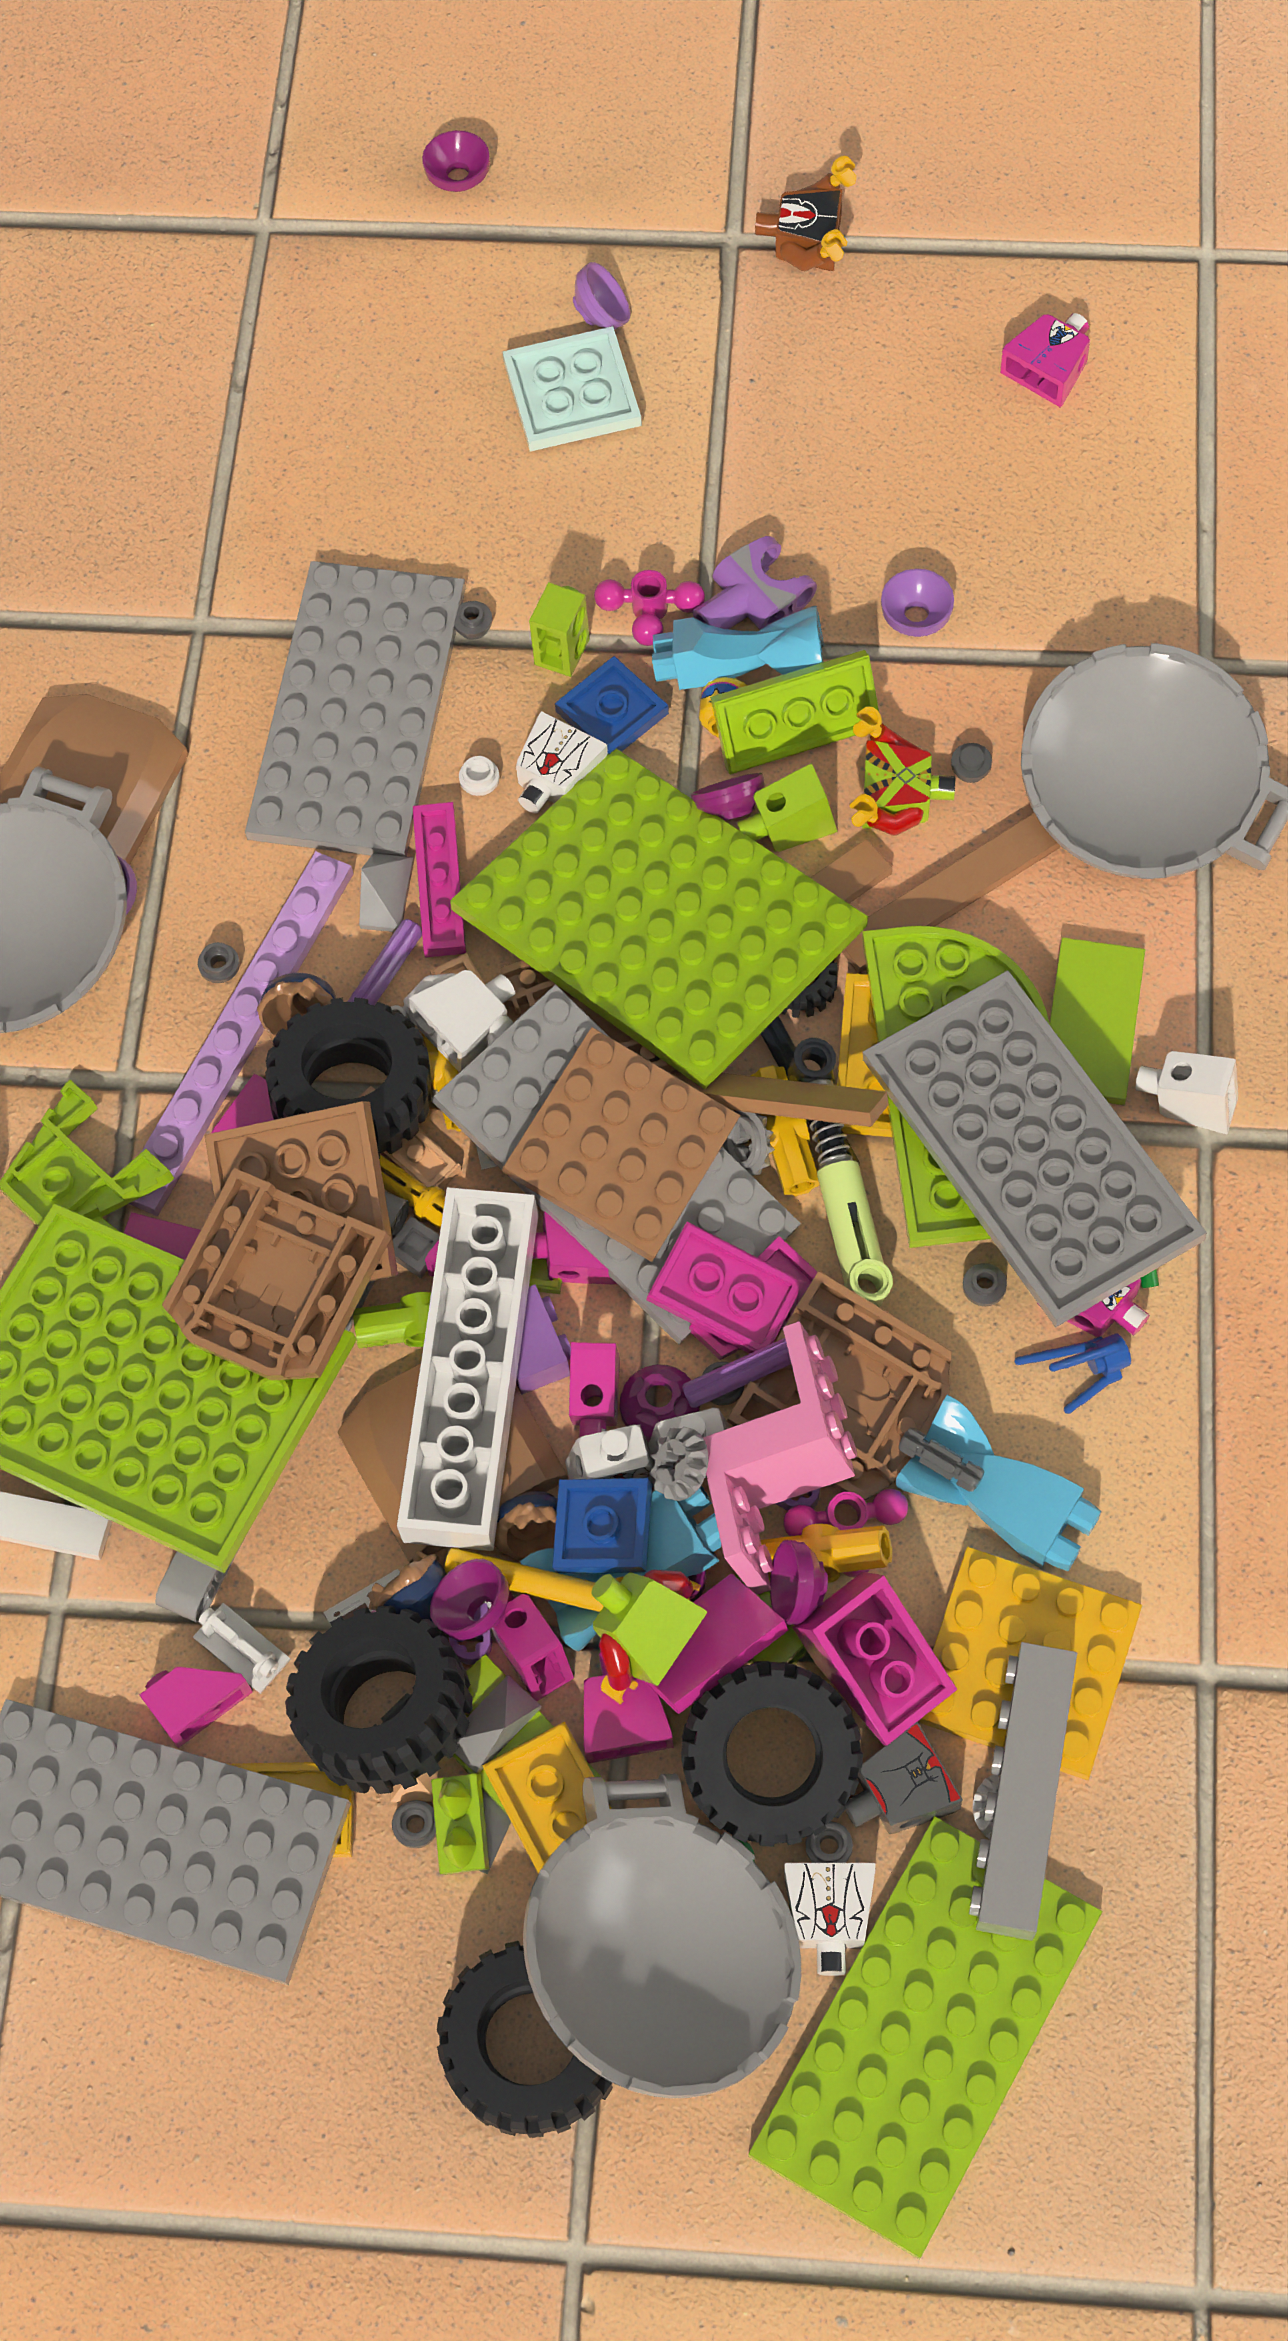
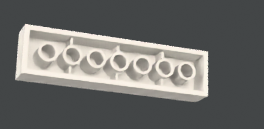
[397,1187,538,1551]

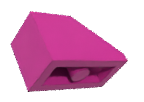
[139,1667,253,1748]

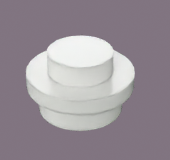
[459,756,500,796]

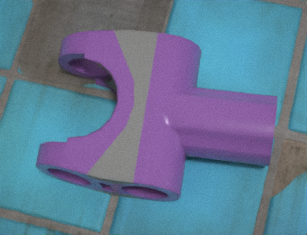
[693,536,817,630]

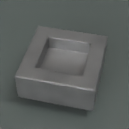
[393,1217,440,1279]

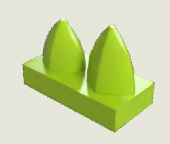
[431,1774,490,1875]

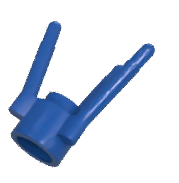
[1014,1333,1131,1414]

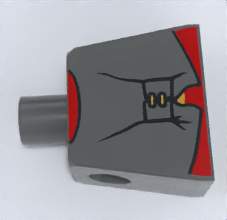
[845,1722,963,1834]

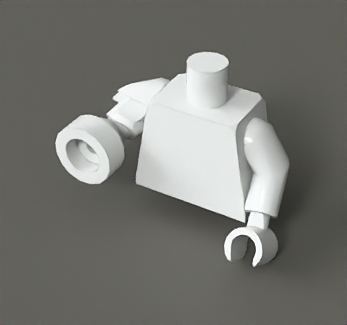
[391,970,515,1073]

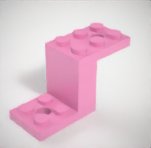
[703,1321,857,1595]

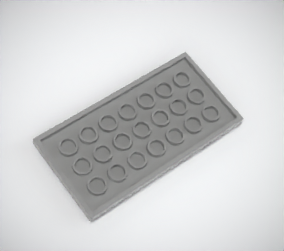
[245,561,466,856]
[863,971,1207,1328]
[432,984,801,1344]
[0,1699,351,1986]

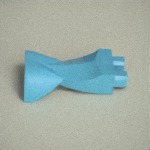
[652,606,824,690]
[896,1395,1101,1571]
[520,1486,722,1652]

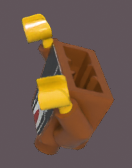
[755,155,856,271]

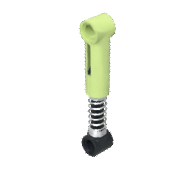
[787,1038,893,1307]

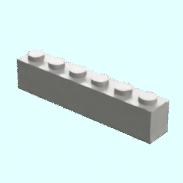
[969,1642,1077,1941]

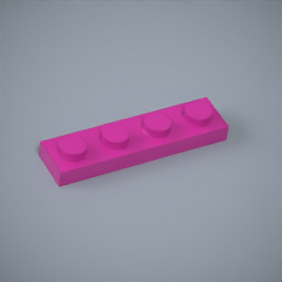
[412,802,466,958]

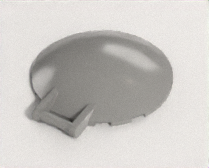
[1021,643,1288,879]
[0,766,127,1033]
[523,1774,801,2098]

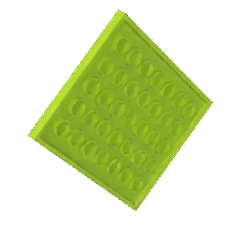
[450,749,868,1090]
[0,1203,357,1573]

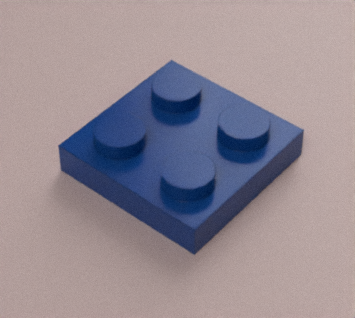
[555,656,669,754]
[552,1478,652,1573]

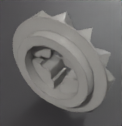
[723,1111,775,1176]
[649,1427,708,1501]

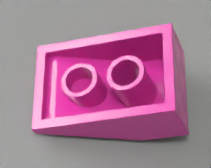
[791,1572,957,1746]

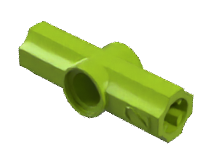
[353,1292,431,1349]

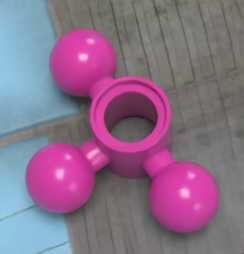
[594,570,705,646]
[784,1489,908,1578]

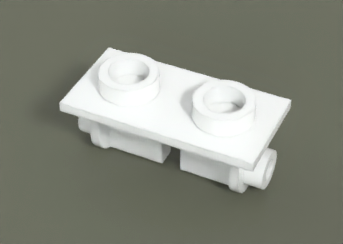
[193,1603,291,1694]

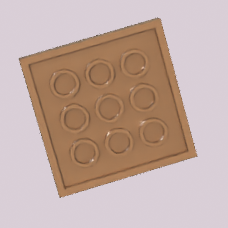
[502,1027,741,1262]
[204,1101,398,1281]

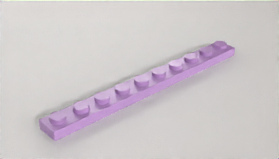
[129,851,354,1217]

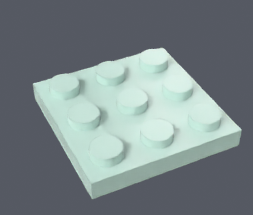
[502,326,642,452]

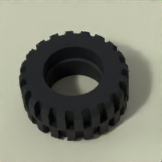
[265,997,431,1159]
[285,1606,473,1794]
[681,1661,863,1847]
[437,1941,613,2138]

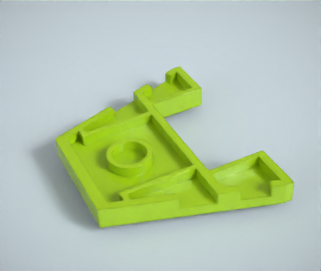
[0,1080,175,1228]

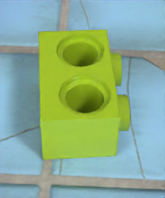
[529,582,590,677]

